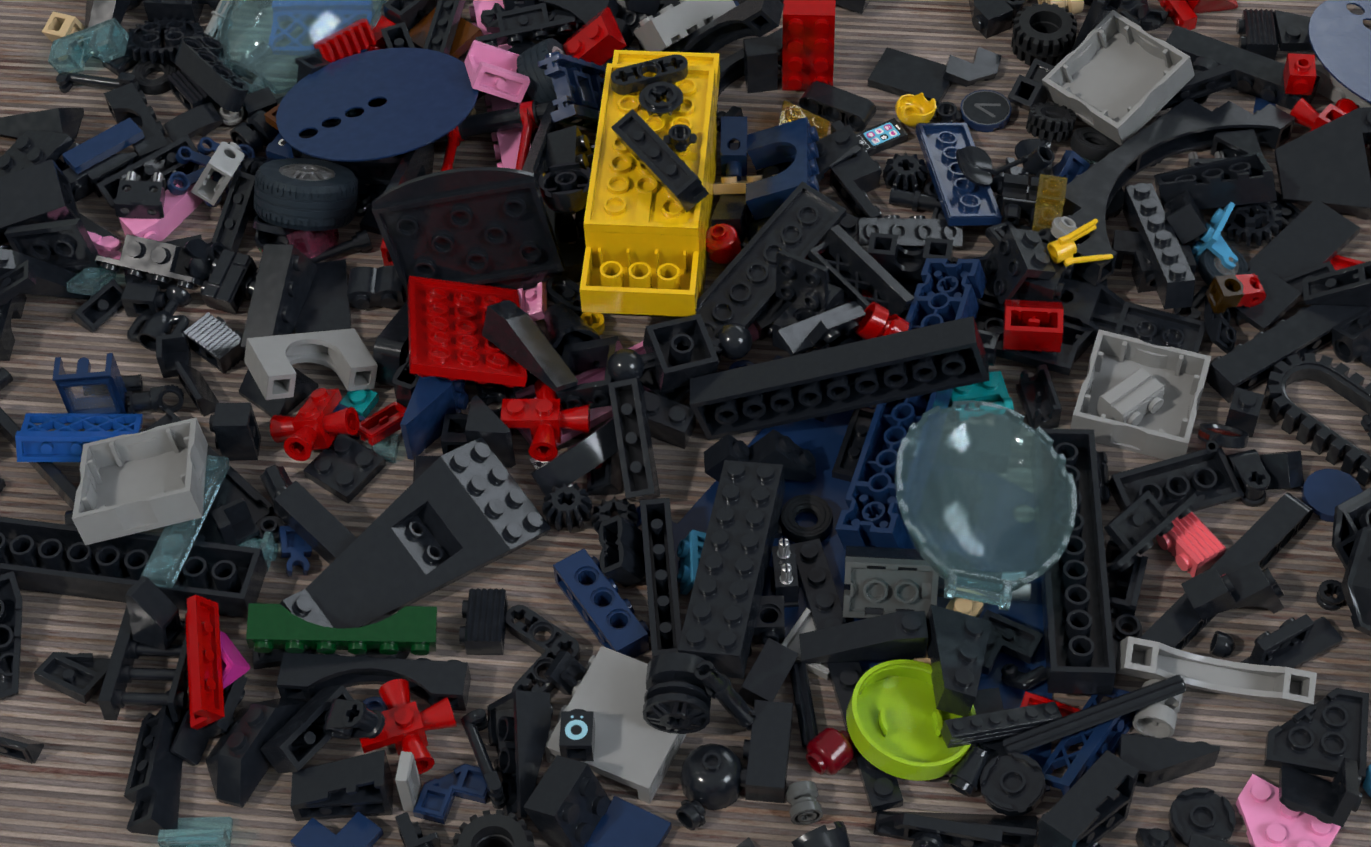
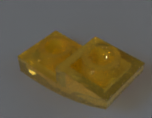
[1032,174,1067,232]

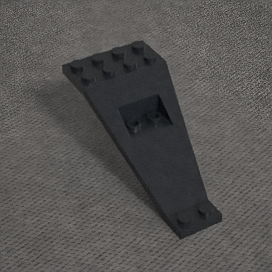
[280,437,551,654]

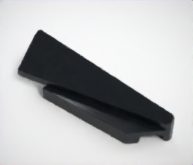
[124,690,187,837]

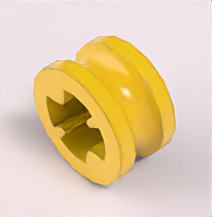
[580,312,605,336]

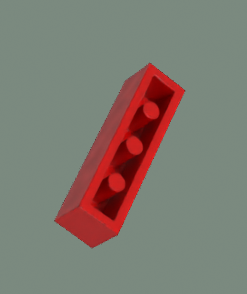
[1158,0,1198,30]

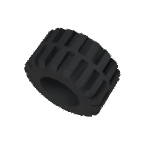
[1011,3,1077,66]
[451,810,535,847]

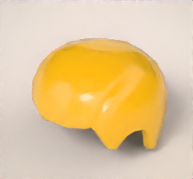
[895,93,937,128]

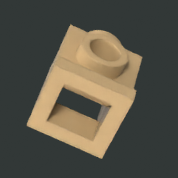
[42,12,84,50]

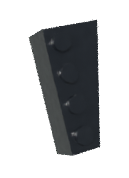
[240,244,318,350]

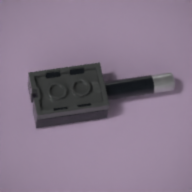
[843,546,1031,618]

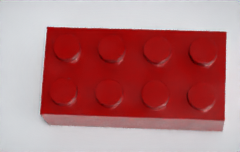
[782,0,836,91]

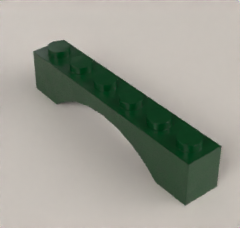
[246,603,437,655]

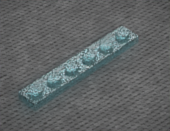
[141,455,230,588]

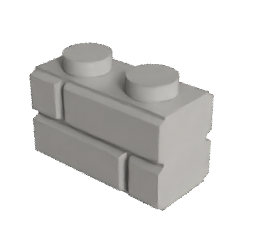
[1096,368,1165,426]

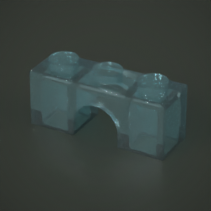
[48,18,129,74]

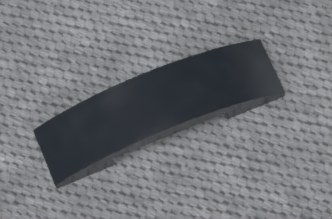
[530,417,618,495]

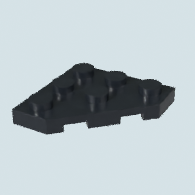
[1264,688,1369,783]

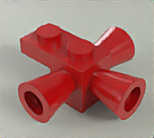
[1290,98,1368,149]
[500,380,590,461]
[270,388,359,461]
[359,679,457,774]

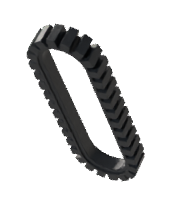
[1264,353,1371,487]

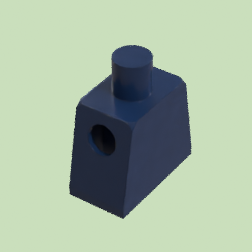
[720,116,748,181]

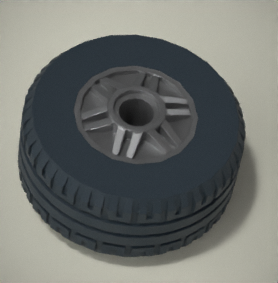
[254,158,358,231]

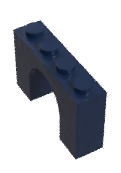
[746,117,819,221]

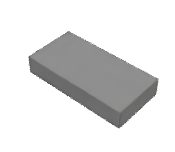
[395,751,421,812]

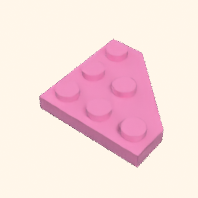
[1236,774,1341,847]

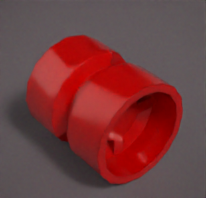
[855,302,909,340]

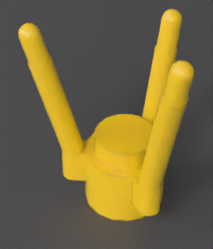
[1047,219,1113,267]

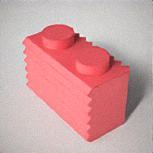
[1156,511,1226,577]

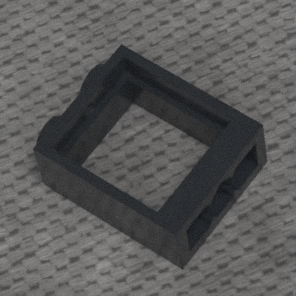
[556,336,623,409]

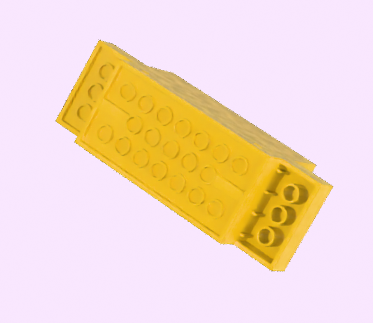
[580,50,720,317]

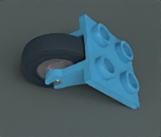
[1191,202,1248,286]

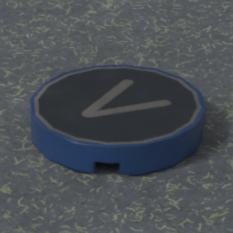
[960,90,1012,132]

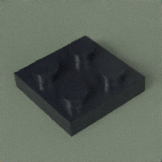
[303,434,386,504]

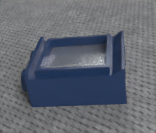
[52,353,128,414]

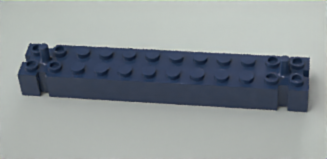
[835,258,987,550]

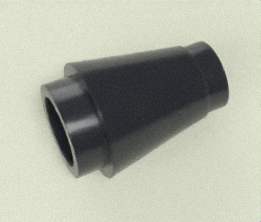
[947,746,989,797]

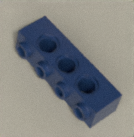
[553,548,651,658]

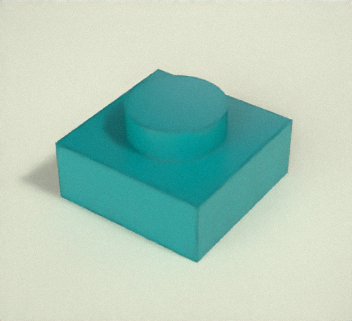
[340,389,380,418]

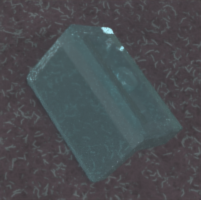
[157,817,233,847]

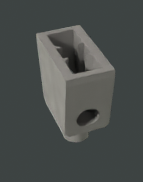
[191,142,245,206]

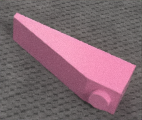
[119,176,213,242]

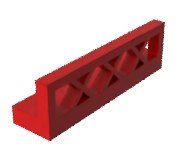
[185,594,225,730]

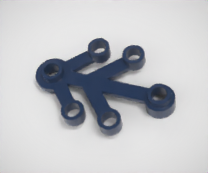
[167,137,255,207]

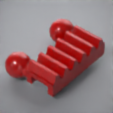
[313,19,381,63]

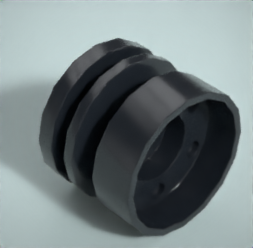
[643,652,711,734]

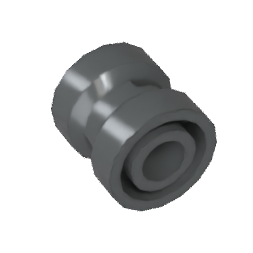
[785,781,823,825]

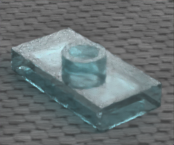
[67,266,116,296]

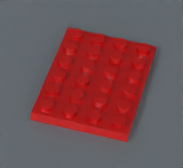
[408,276,527,387]

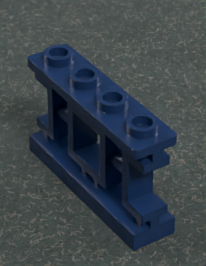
[538,52,606,133]

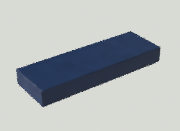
[62,118,145,174]

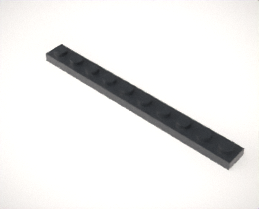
[791,538,903,813]

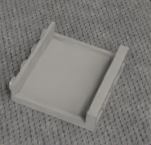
[545,646,687,804]

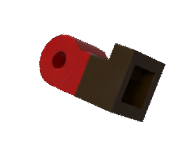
[1205,274,1267,313]

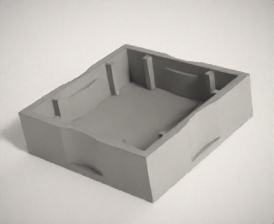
[1042,10,1195,145]
[1070,330,1212,460]
[72,417,208,545]

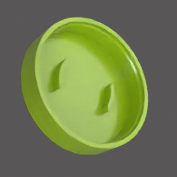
[846,659,976,781]

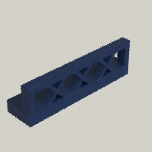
[1042,687,1135,796]

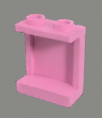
[464,40,530,104]

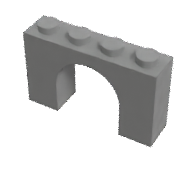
[244,328,378,400]

